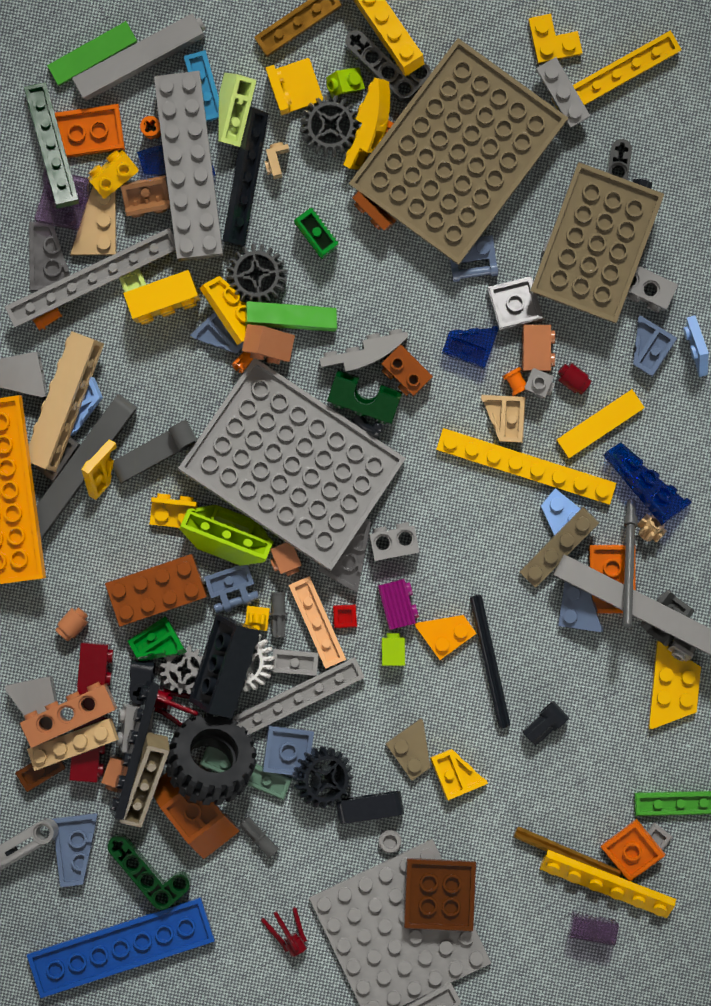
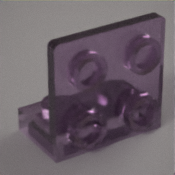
[35,169,90,231]

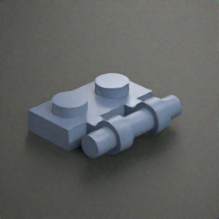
[204,565,260,613]

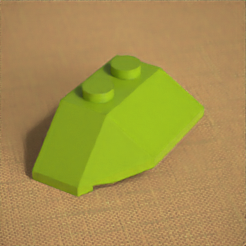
[179,505,273,566]

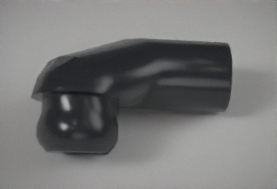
[352,415,384,438]

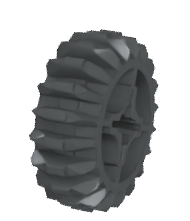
[300,95,361,157]
[226,244,287,303]

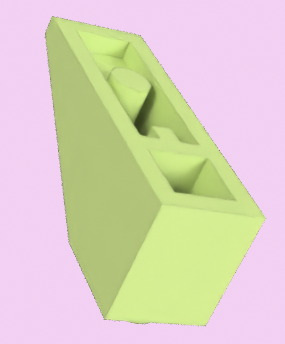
[218,73,257,147]

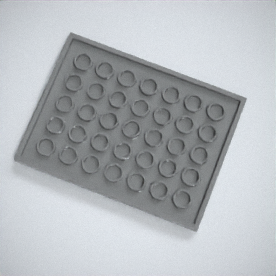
[178,359,406,572]

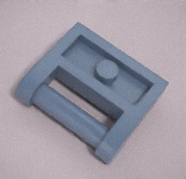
[450,235,498,282]

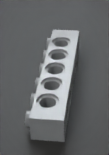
[541,227,678,313]

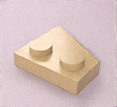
[481,395,526,443]

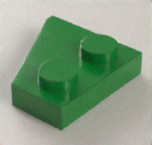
[128,616,187,661]

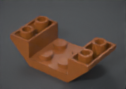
[153,773,240,859]

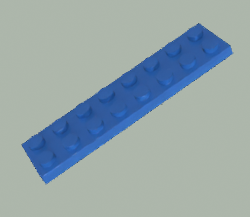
[27,897,215,998]

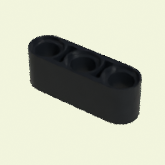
[336,791,404,824]

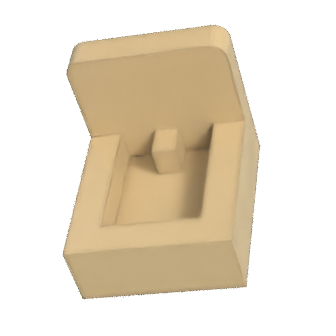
[264,142,290,179]

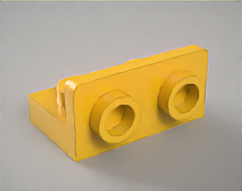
[149,493,198,528]

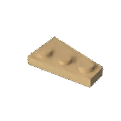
[70,187,116,256]

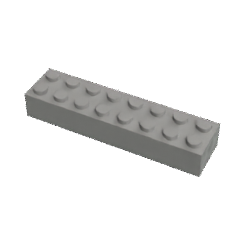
[154,71,224,262]

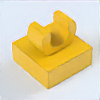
[245,606,270,631]

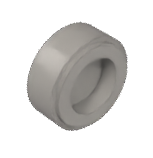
[379,829,401,853]

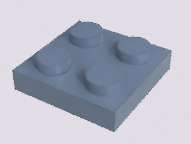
[262,725,314,775]

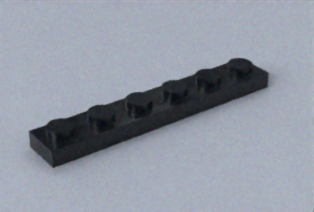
[222,107,269,247]
[109,680,160,820]

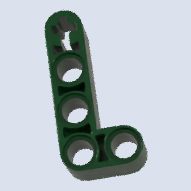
[107,833,191,910]

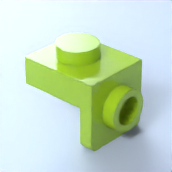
[326,67,365,99]

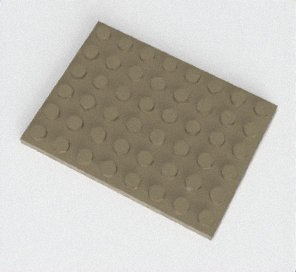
[349,38,568,265]

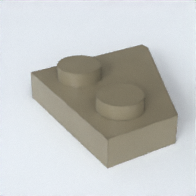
[385,718,430,781]

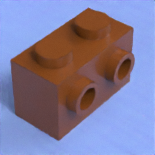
[381,344,433,397]

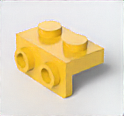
[87,150,139,199]

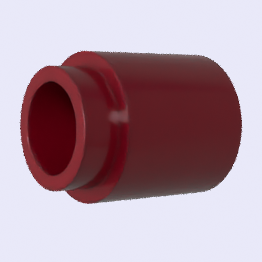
[557,362,592,395]

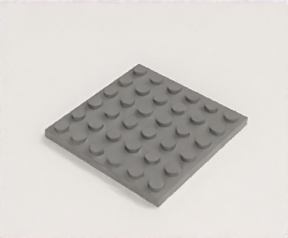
[309,838,491,1006]

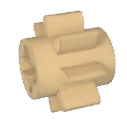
[638,514,667,543]

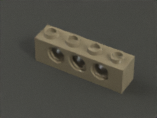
[119,732,170,828]

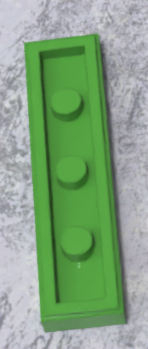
[47,21,138,86]
[245,301,337,332]
[634,791,711,816]

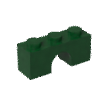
[327,370,403,424]

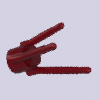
[154,688,198,727]
[261,907,307,957]

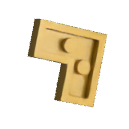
[528,14,583,64]

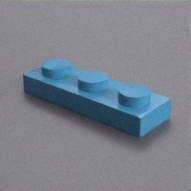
[184,50,219,122]

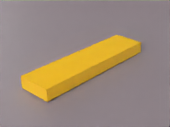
[556,389,645,459]

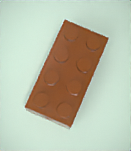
[105,554,208,627]

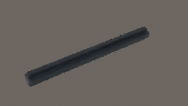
[470,595,511,728]

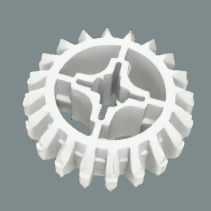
[243,634,275,692]

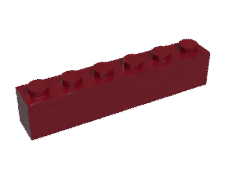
[70,642,114,782]

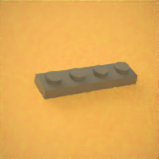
[519,507,599,588]

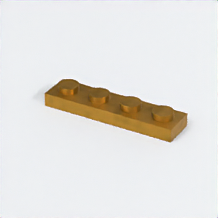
[254,0,342,57]

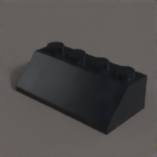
[189,614,260,719]

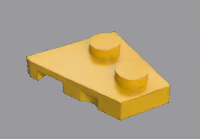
[81,439,117,500]

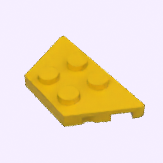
[648,641,701,729]

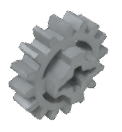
[160,645,203,694]

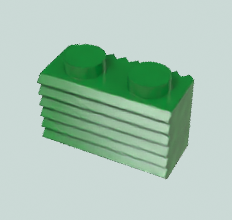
[294,208,339,259]

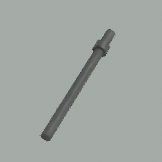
[623,499,638,628]

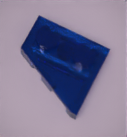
[441,326,498,369]

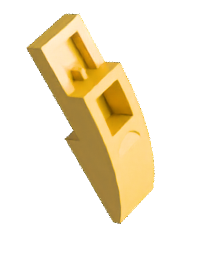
[343,78,390,170]

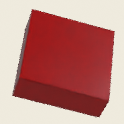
[333,604,357,628]

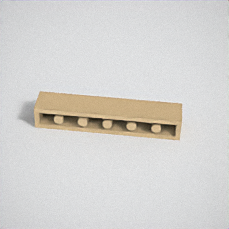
[28,331,104,472]

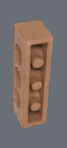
[20,682,117,748]

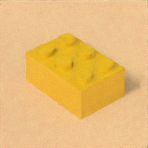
[123,270,200,325]

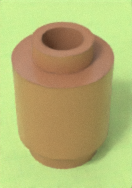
[55,607,89,642]

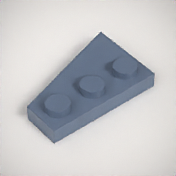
[52,813,98,887]

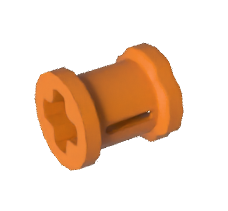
[140,116,161,140]
[502,367,526,396]

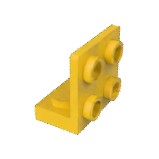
[265,58,323,116]

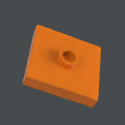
[601,819,665,881]

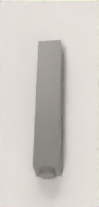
[72,13,206,102]

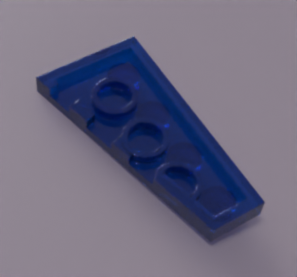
[603,442,693,525]

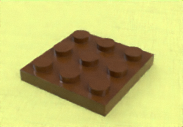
[404,858,476,931]

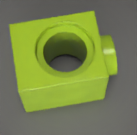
[382,633,405,666]

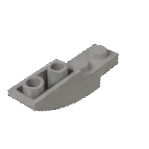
[320,329,408,373]

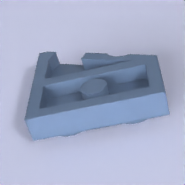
[558,582,603,632]

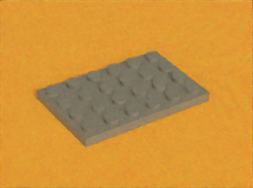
[530,162,664,324]

